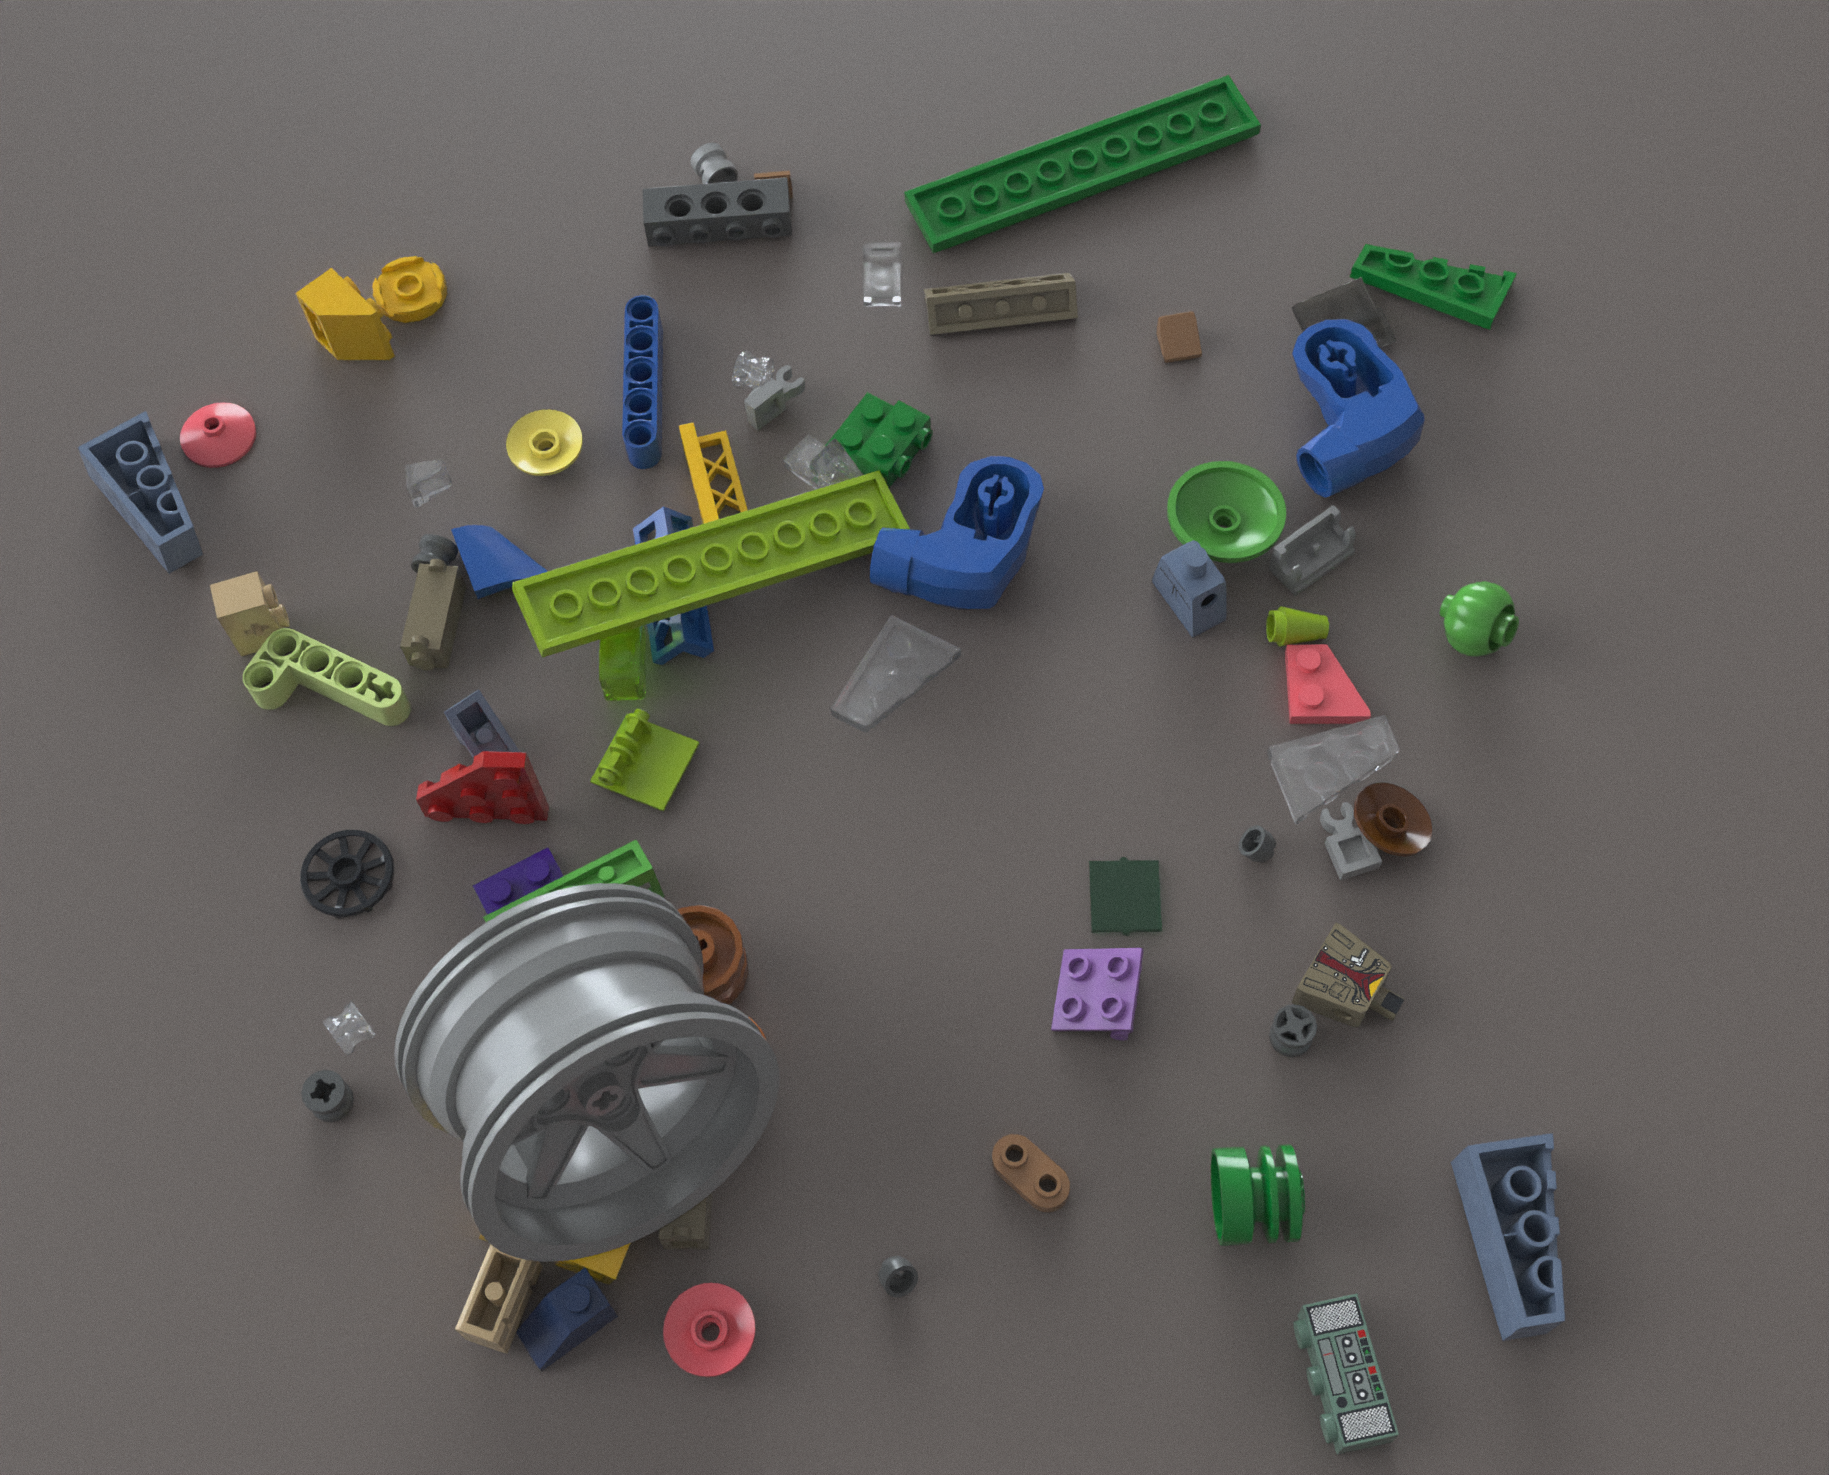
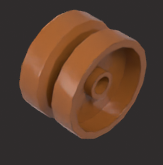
[678,905,749,1005]

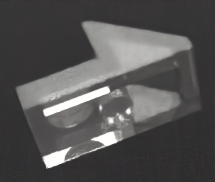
[863,242,902,306]
[783,434,863,490]

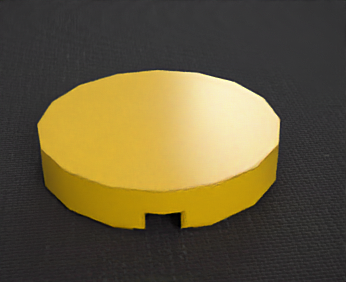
[373,256,447,323]

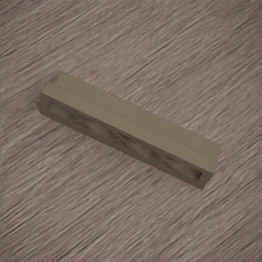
[924,273,1078,335]

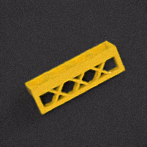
[679,422,748,524]

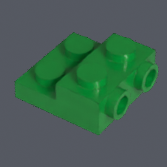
[825,392,933,488]

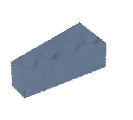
[77,411,203,574]
[1451,1133,1565,1341]

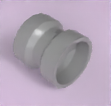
[690,142,738,184]

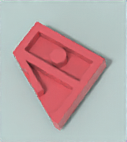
[1285,644,1371,724]

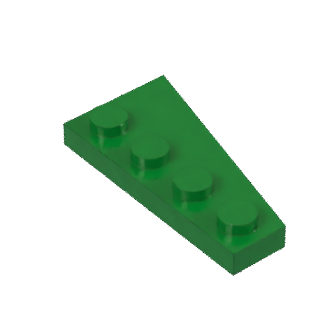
[1350,244,1517,330]

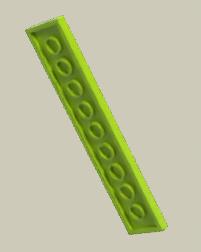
[512,471,910,658]

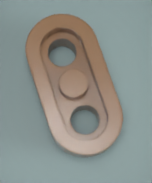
[992,1134,1070,1212]

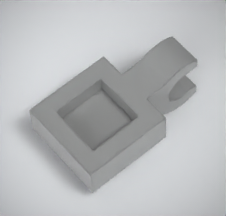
[744,365,805,431]

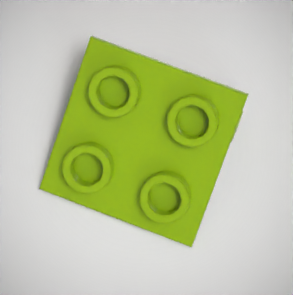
[590,709,700,812]

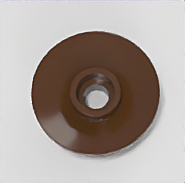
[1354,782,1432,857]

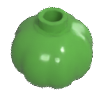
[1439,581,1519,657]

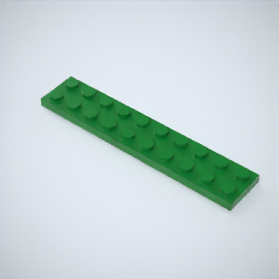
[904,75,1261,254]

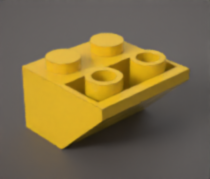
[295,268,395,360]

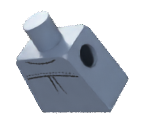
[1152,540,1227,638]

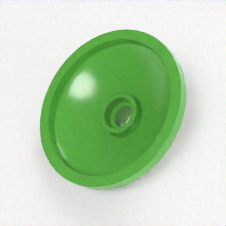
[1167,461,1286,563]

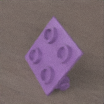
[1051,948,1144,1041]

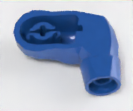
[1292,319,1425,498]
[870,456,1044,610]

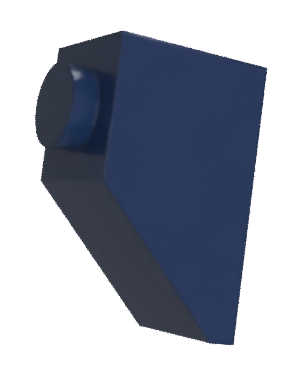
[516,1268,618,1371]

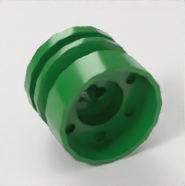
[1210,1144,1305,1246]

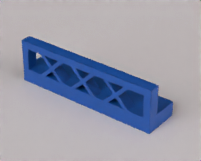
[633,506,714,665]

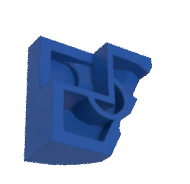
[451,525,548,599]

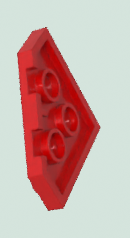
[416,751,549,824]

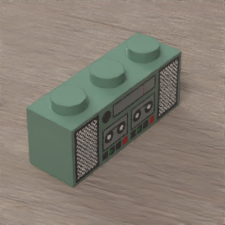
[1293,1293,1399,1455]

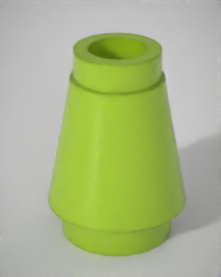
[1266,606,1329,647]

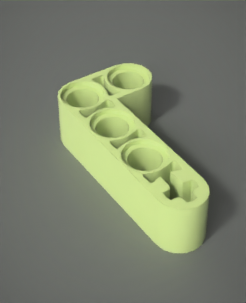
[242,628,411,726]

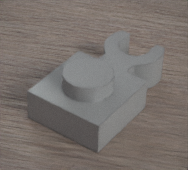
[1320,802,1382,880]

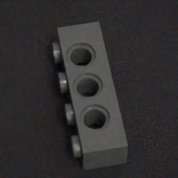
[642,177,792,247]

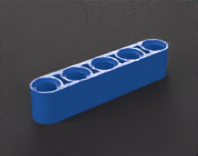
[622,295,663,469]

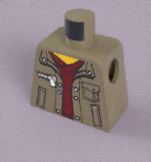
[1291,922,1405,1027]

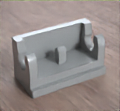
[1269,505,1356,596]

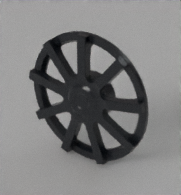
[300,830,394,919]

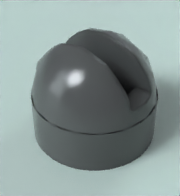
[1239,825,1276,863]
[878,1256,918,1298]

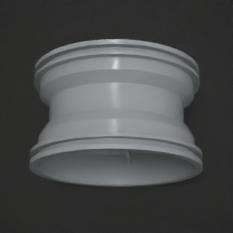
[394,883,780,1262]

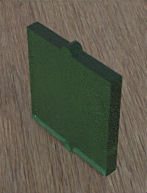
[1089,857,1162,936]

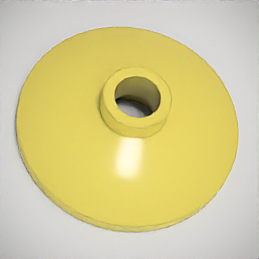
[506,409,583,476]

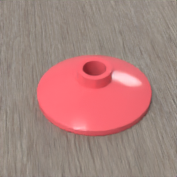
[180,402,256,468]
[663,1283,756,1377]

